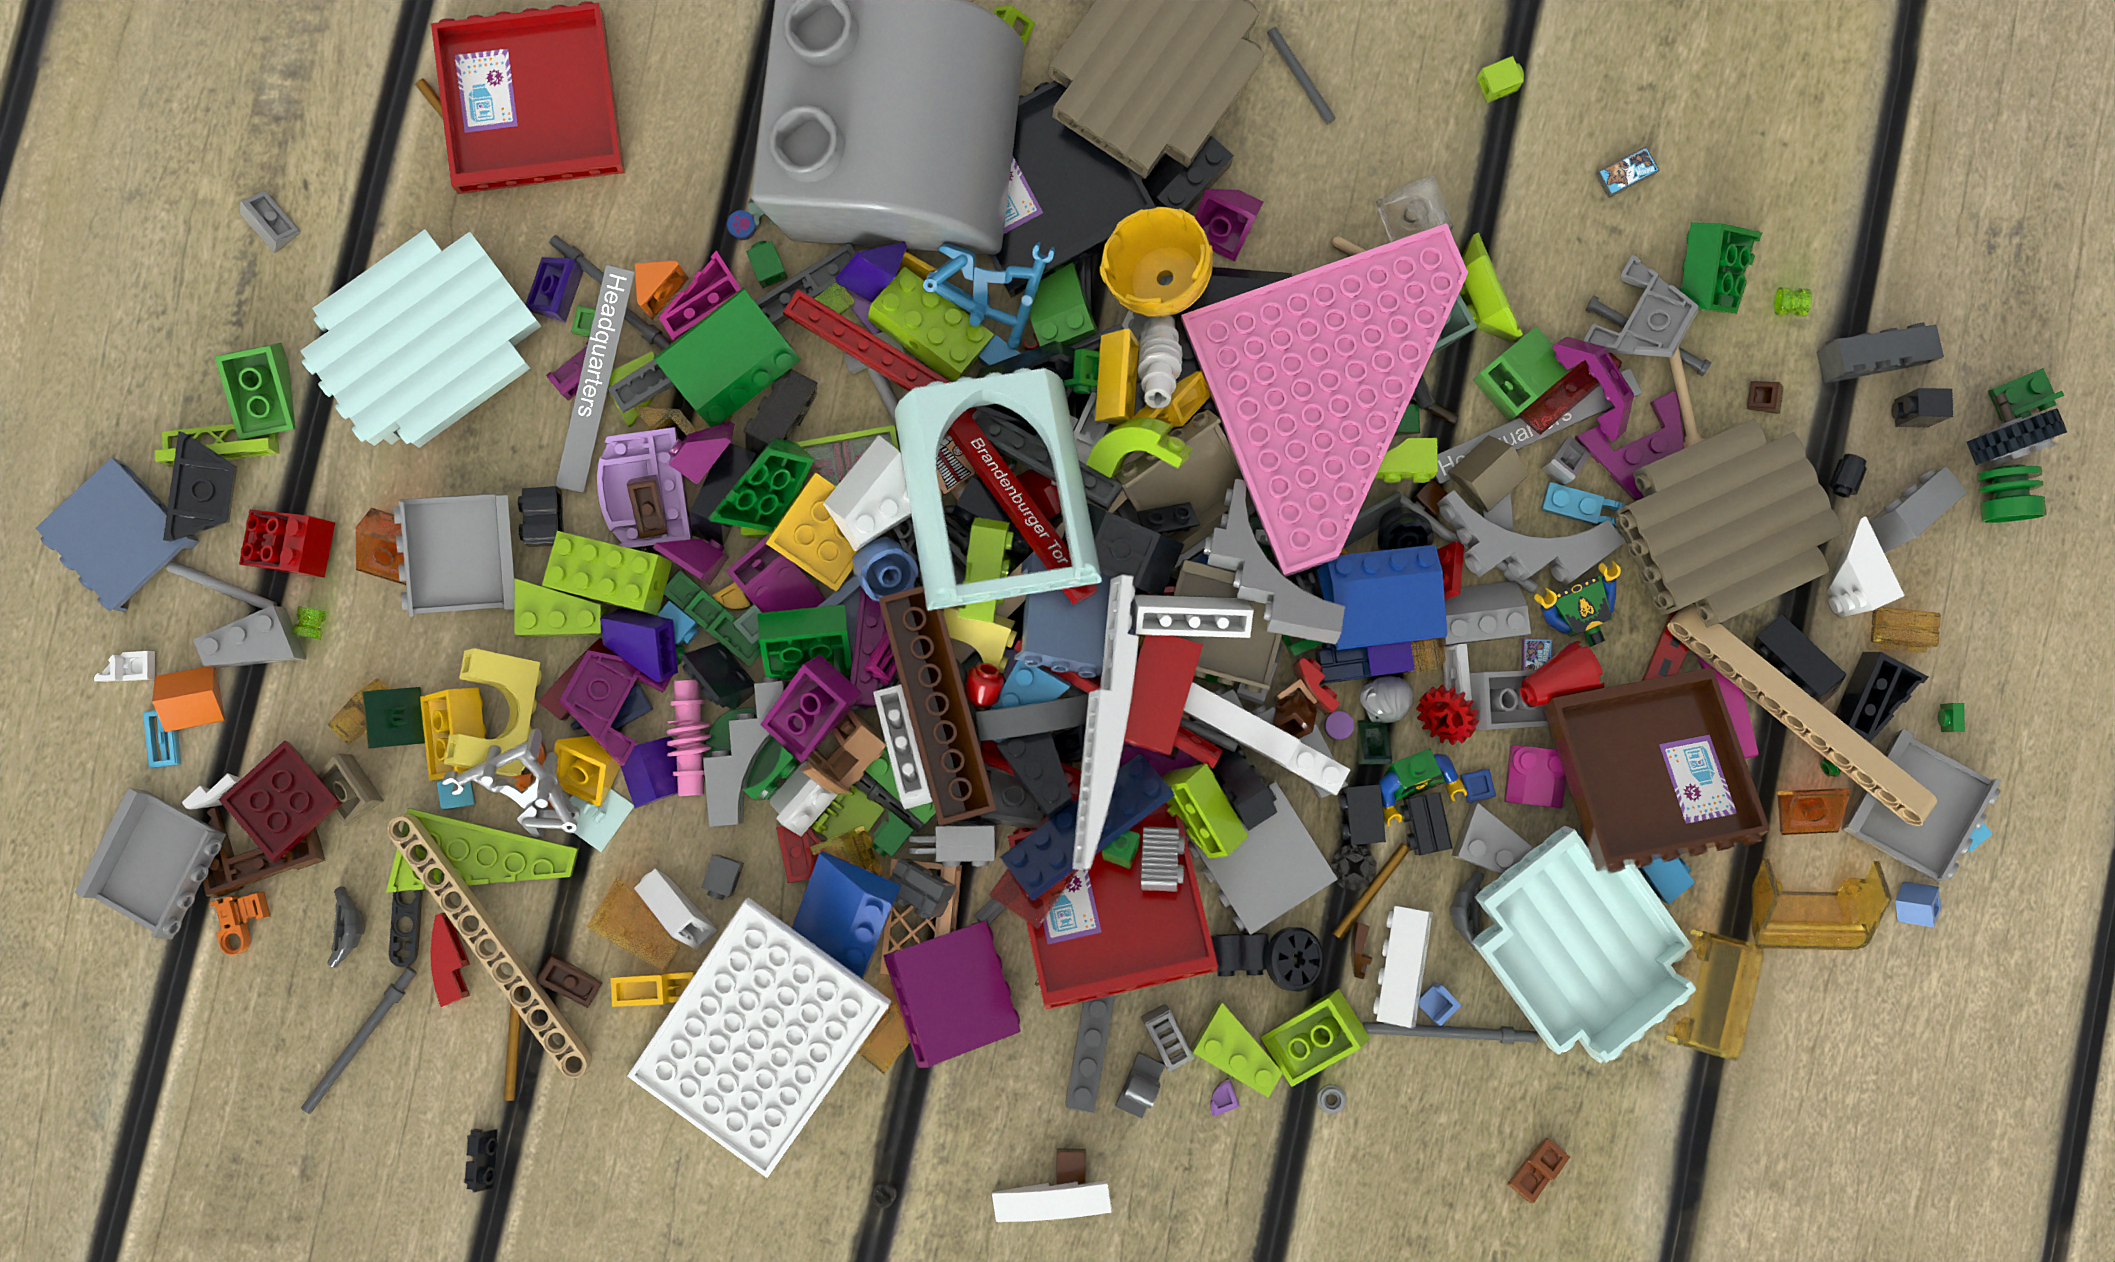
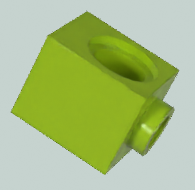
[1477,56,1524,103]

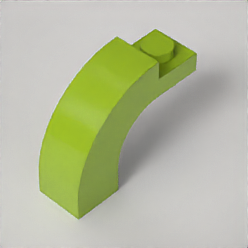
[1086,418,1192,478]

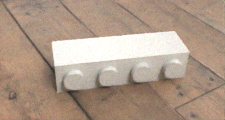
[1131,595,1253,638]
[873,685,933,809]
[1374,906,1433,1028]

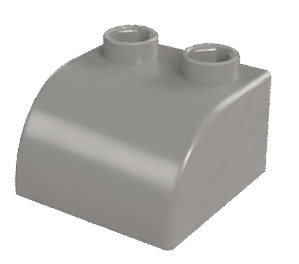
[751,0,1025,255]

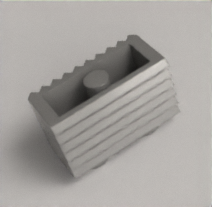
[1141,827,1184,892]

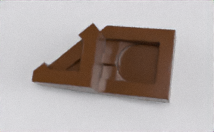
[1351,922,1373,979]

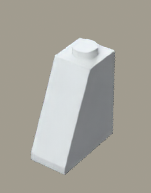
[634,869,718,950]

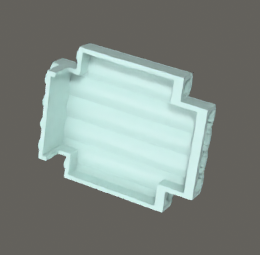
[301,229,542,448]
[1472,826,1697,1063]

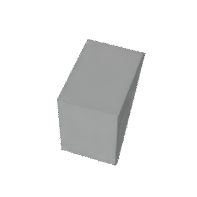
[1541,436,1591,486]

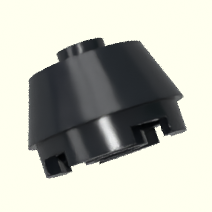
[1377,507,1433,551]

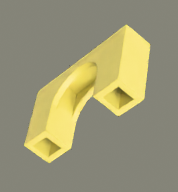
[943,605,1017,711]
[444,648,542,776]

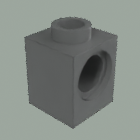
[701,854,744,900]

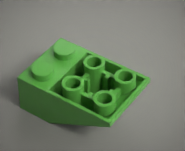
[1473,326,1573,422]

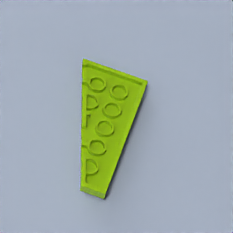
[386,808,579,893]

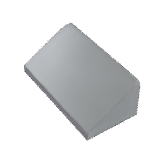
[240,190,300,253]

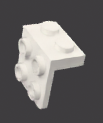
[770,761,838,836]

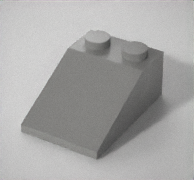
[1469,670,1549,730]

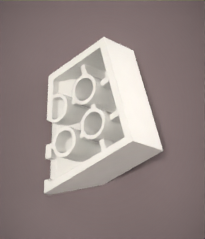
[823,435,912,552]
[1827,517,1905,618]

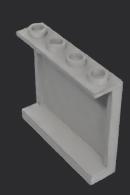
[393,493,514,617]
[1842,729,2001,882]
[1187,781,1338,935]
[75,788,226,939]

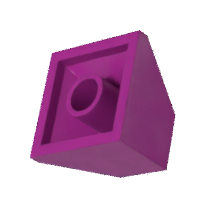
[1194,189,1264,261]
[669,421,735,485]
[653,538,729,585]

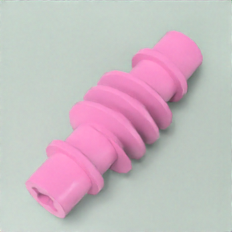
[666,680,711,796]

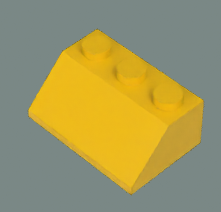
[420,687,486,781]

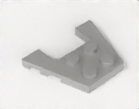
[1583,255,1699,357]

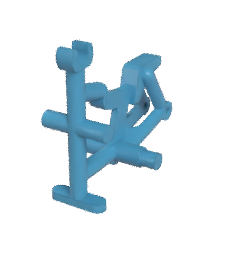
[923,242,1055,349]

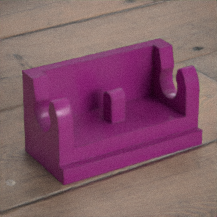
[546,342,588,401]

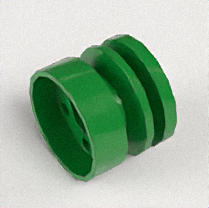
[1977,464,2047,523]

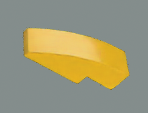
[1130,371,1211,433]
[610,970,698,1007]

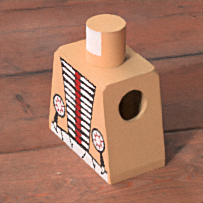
[936,436,976,501]

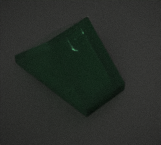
[1357,720,1393,765]

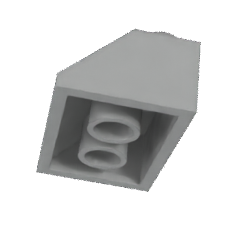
[1439,581,1531,647]

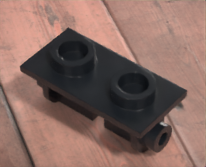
[1137,502,1200,534]
[464,1129,498,1193]

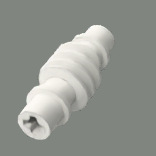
[1138,315,1183,408]

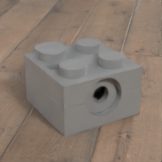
[909,821,996,867]

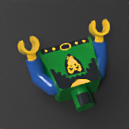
[1534,560,1621,647]
[1379,749,1467,826]

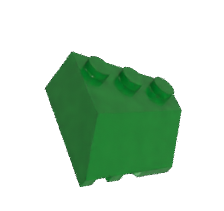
[1679,222,1763,314]
[708,438,814,532]
[758,604,852,681]

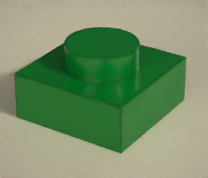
[1938,703,1965,733]

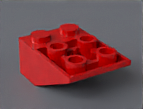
[239,509,335,578]

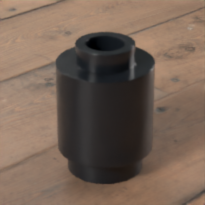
[1829,454,1867,498]

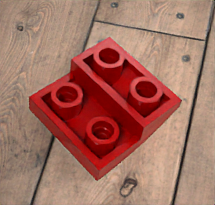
[1293,658,1340,715]

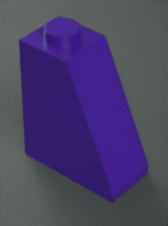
[600,609,678,682]

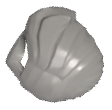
[1360,675,1414,723]

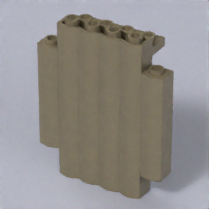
[1048,0,1264,179]
[1613,419,1844,627]

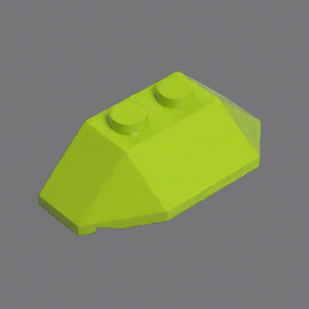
[1459,233,1523,343]

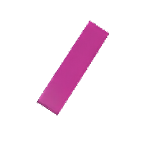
[1695,653,1759,759]

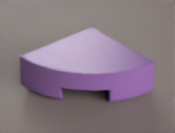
[1210,1078,1240,1117]

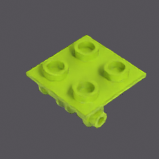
[811,785,885,855]

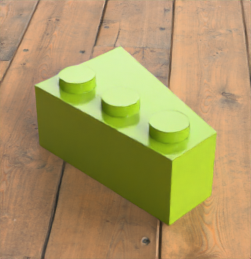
[958,517,1013,623]
[514,578,608,638]
[1162,764,1249,859]
[1191,999,1283,1098]

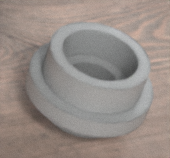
[1317,1084,1346,1114]

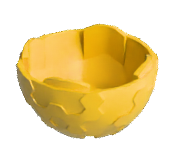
[1100,207,1213,318]

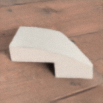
[94,651,155,682]
[182,773,242,809]

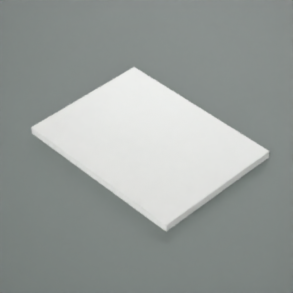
[628,898,892,1178]

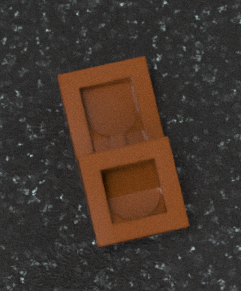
[1508,1138,1570,1203]

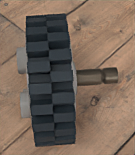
[1967,393,2067,466]

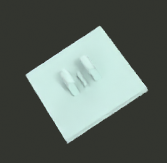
[570,788,634,852]

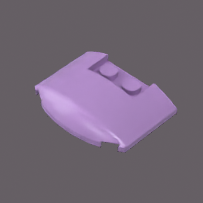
[597,427,692,548]

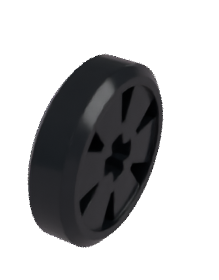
[1265,927,1323,992]

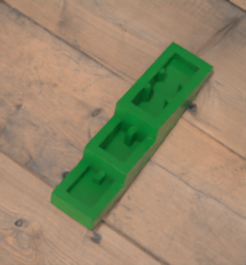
[664,569,761,667]

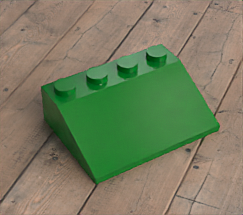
[653,287,801,427]

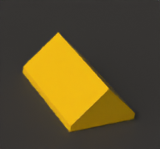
[1095,329,1140,425]

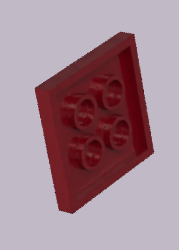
[218,740,342,863]

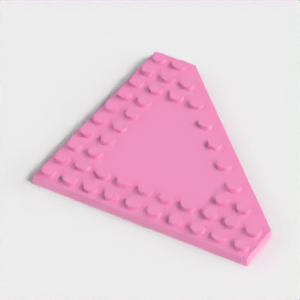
[1181,223,1468,577]

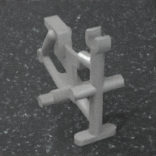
[442,728,580,838]

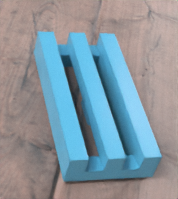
[143,710,181,769]

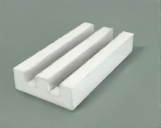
[1441,644,1472,701]

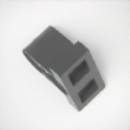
[1115,1052,1165,1118]

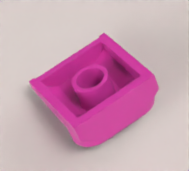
[1504,745,1566,809]

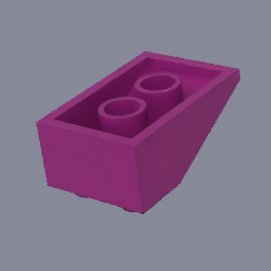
[760,655,862,763]

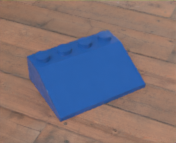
[1317,545,1448,650]
[791,851,901,980]

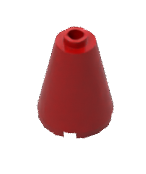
[1519,641,1604,707]

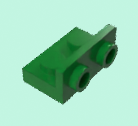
[1064,349,1100,397]
[1988,368,2064,422]

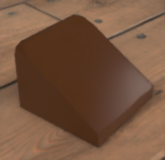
[1747,381,1783,414]
[1412,479,1448,517]

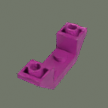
[1552,337,1634,442]

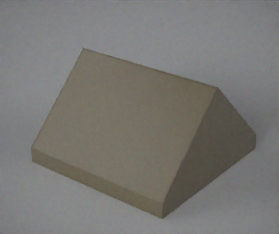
[1447,435,1529,513]
[319,754,384,826]

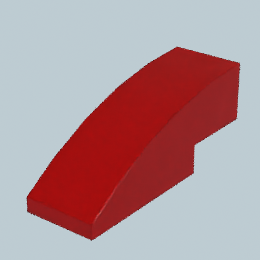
[430,912,470,1007]

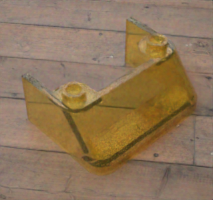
[1752,859,1892,950]
[1666,929,1764,1061]

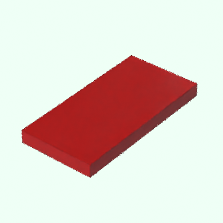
[1123,635,1203,756]

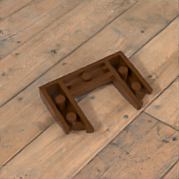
[203,807,326,898]

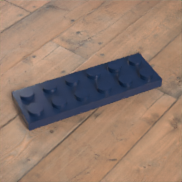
[1000,753,1175,901]

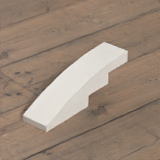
[992,1180,1112,1222]

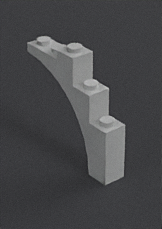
[1203,479,1345,644]
[1437,490,1625,586]
[703,677,788,827]

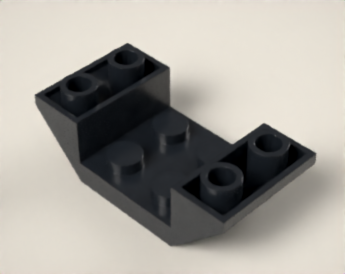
[1062,503,1185,596]

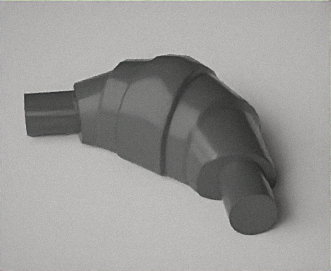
[1449,871,1484,951]
[327,887,365,967]

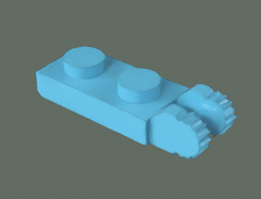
[1541,482,1625,528]

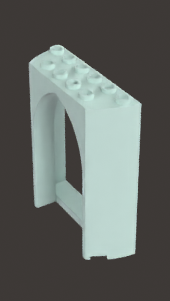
[895,368,1102,610]

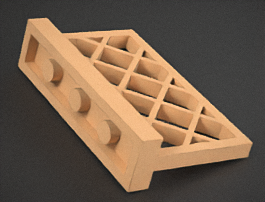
[880,859,962,975]

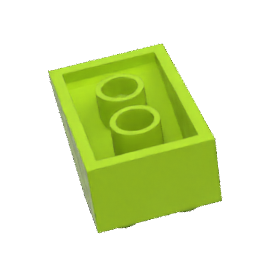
[1260,988,1370,1087]

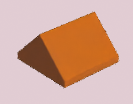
[634,260,689,320]
[152,666,226,732]

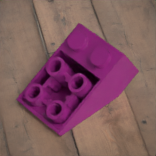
[726,534,826,613]

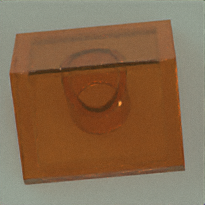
[1777,788,1851,835]

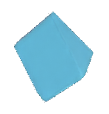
[437,781,475,810]

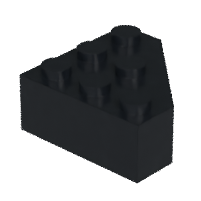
[973,341,1077,433]

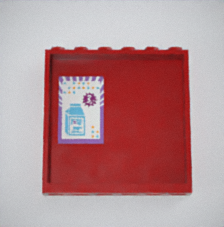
[431,1,625,194]
[1008,802,1218,1010]

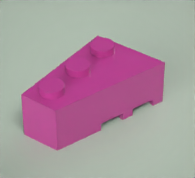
[658,251,741,341]

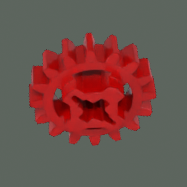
[1416,685,1479,745]

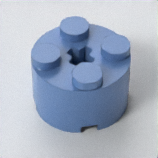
[852,537,918,602]

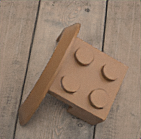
[801,708,887,794]

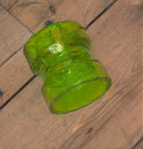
[1774,287,1812,317]
[292,606,327,640]

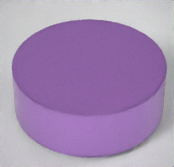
[1324,711,1354,740]

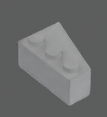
[1869,466,1967,553]
[193,605,307,668]
[1452,803,1534,875]

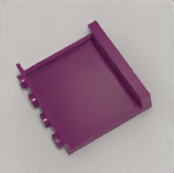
[883,921,1021,1068]

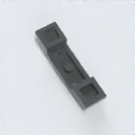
[975,694,1089,741]

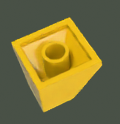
[554,736,620,807]

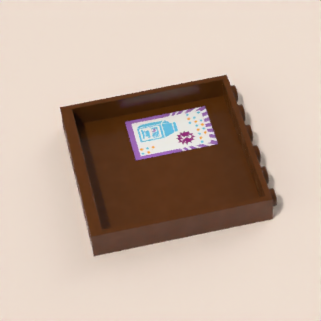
[1544,667,1770,874]

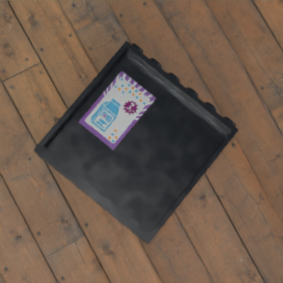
[988,80,1156,298]

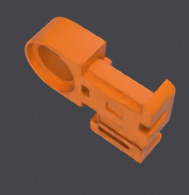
[209,892,270,955]

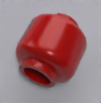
[964,663,1004,708]

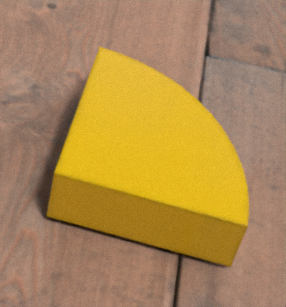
[712,582,751,610]

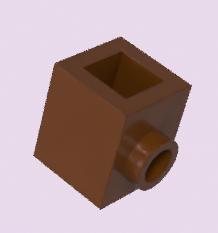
[1272,692,1317,739]

